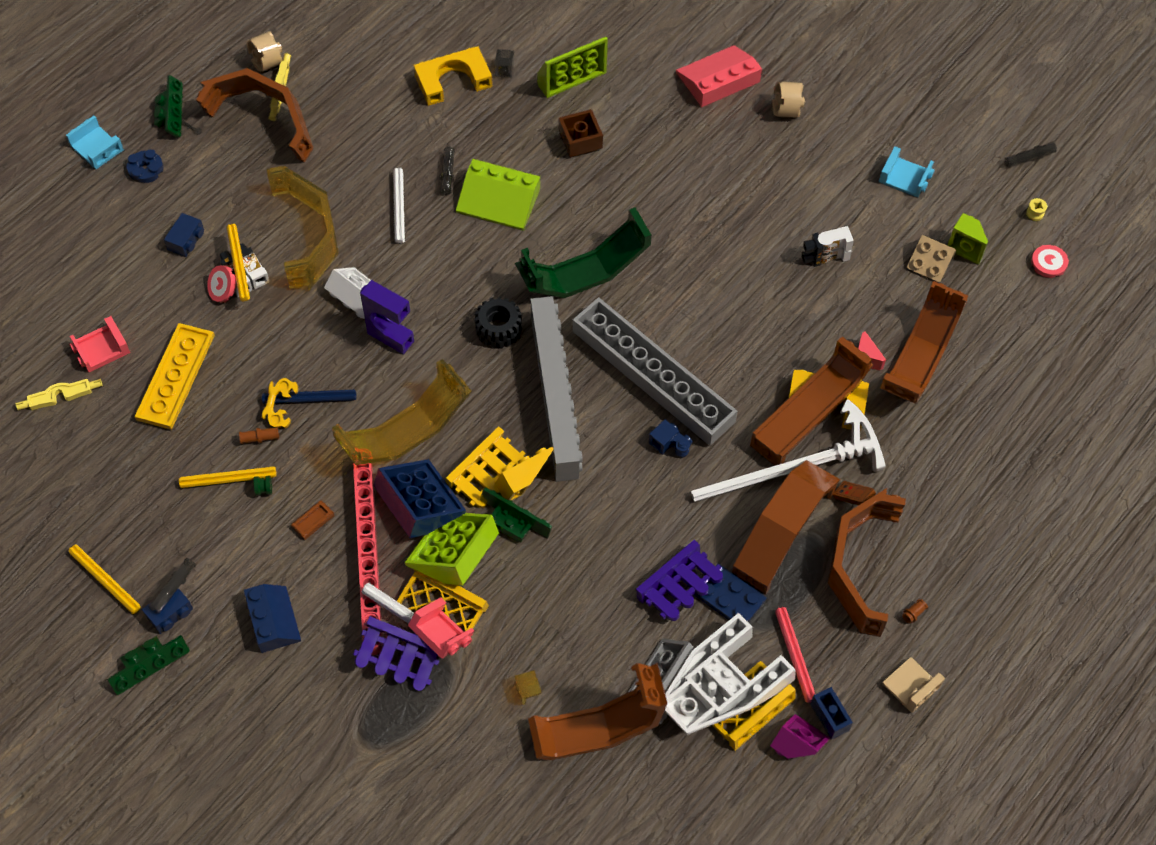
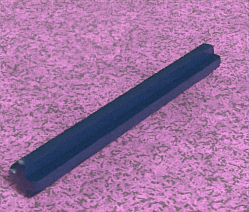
[262,389,357,404]

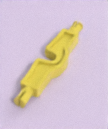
[269,53,291,121]
[15,379,103,411]

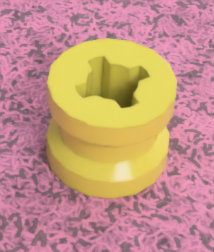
[1026,198,1047,221]

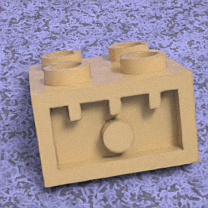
[907,235,956,282]
[883,657,945,713]

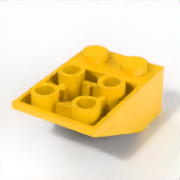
[495,447,554,501]

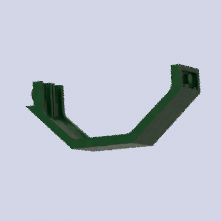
[515,207,652,298]

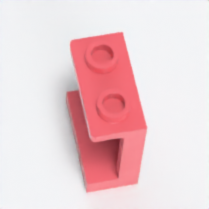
[69,316,130,373]
[408,598,474,659]

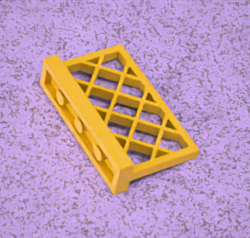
[397,570,489,631]
[712,661,796,751]

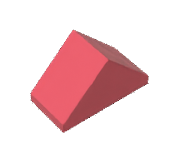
[858,332,886,370]

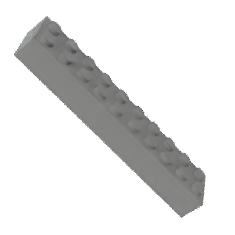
[531,296,583,482]
[573,297,738,446]

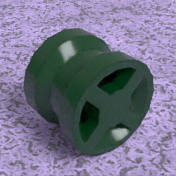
[254,475,272,496]

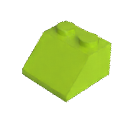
[947,213,988,265]

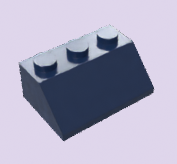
[244,584,301,653]

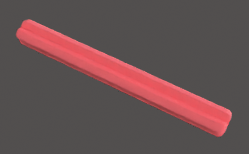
[775,607,815,703]

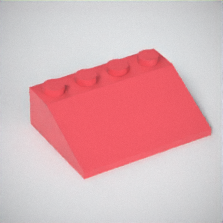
[676,45,762,107]

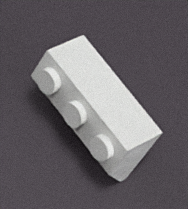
[324,267,371,319]

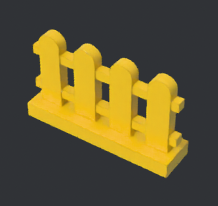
[445,426,526,508]

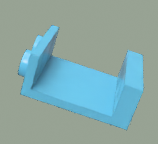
[66,116,124,169]
[879,146,935,197]

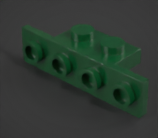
[154,75,183,138]
[480,487,552,543]
[107,635,190,695]

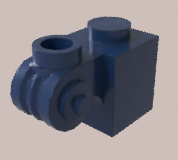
[649,420,693,457]

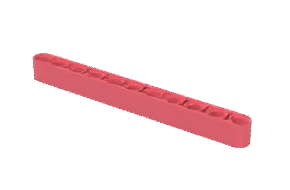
[353,450,383,655]

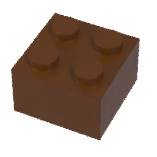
[559,109,603,157]

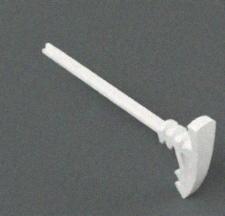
[691,399,885,502]

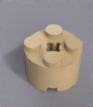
[246,31,283,72]
[772,82,805,118]

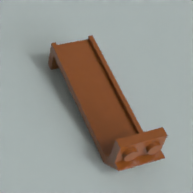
[750,337,873,466]

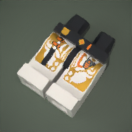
[801,226,854,267]
[220,243,270,297]

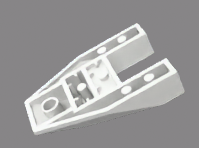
[665,613,796,735]

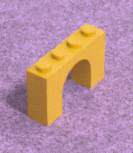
[414,46,493,106]
[788,369,869,431]

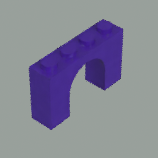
[360,280,414,355]

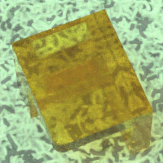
[514,670,541,705]

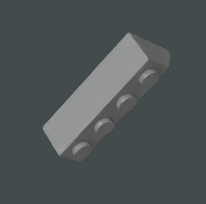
[628,638,695,724]

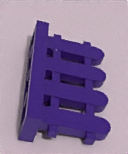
[636,540,723,621]
[353,616,440,691]

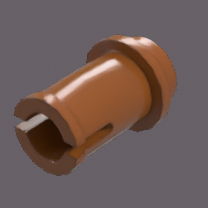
[902,599,928,623]

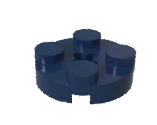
[127,149,164,183]

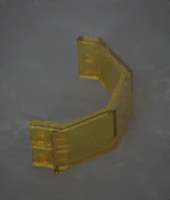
[266,166,339,291]
[332,359,472,465]

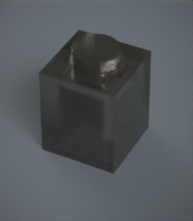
[495,49,515,78]

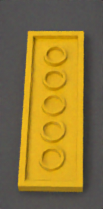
[135,323,215,430]

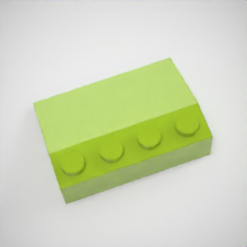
[537,37,608,98]
[456,159,540,231]
[405,513,499,586]

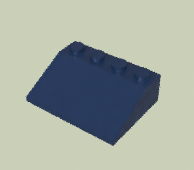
[373,459,466,538]

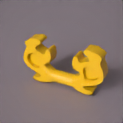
[262,378,299,428]

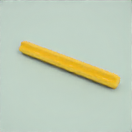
[226,224,250,302]
[179,467,277,488]
[68,544,141,614]

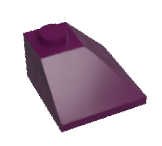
[770,714,830,758]

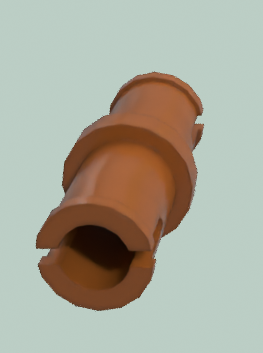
[239,427,279,444]

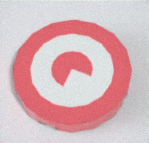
[1031,245,1069,278]
[207,265,236,302]

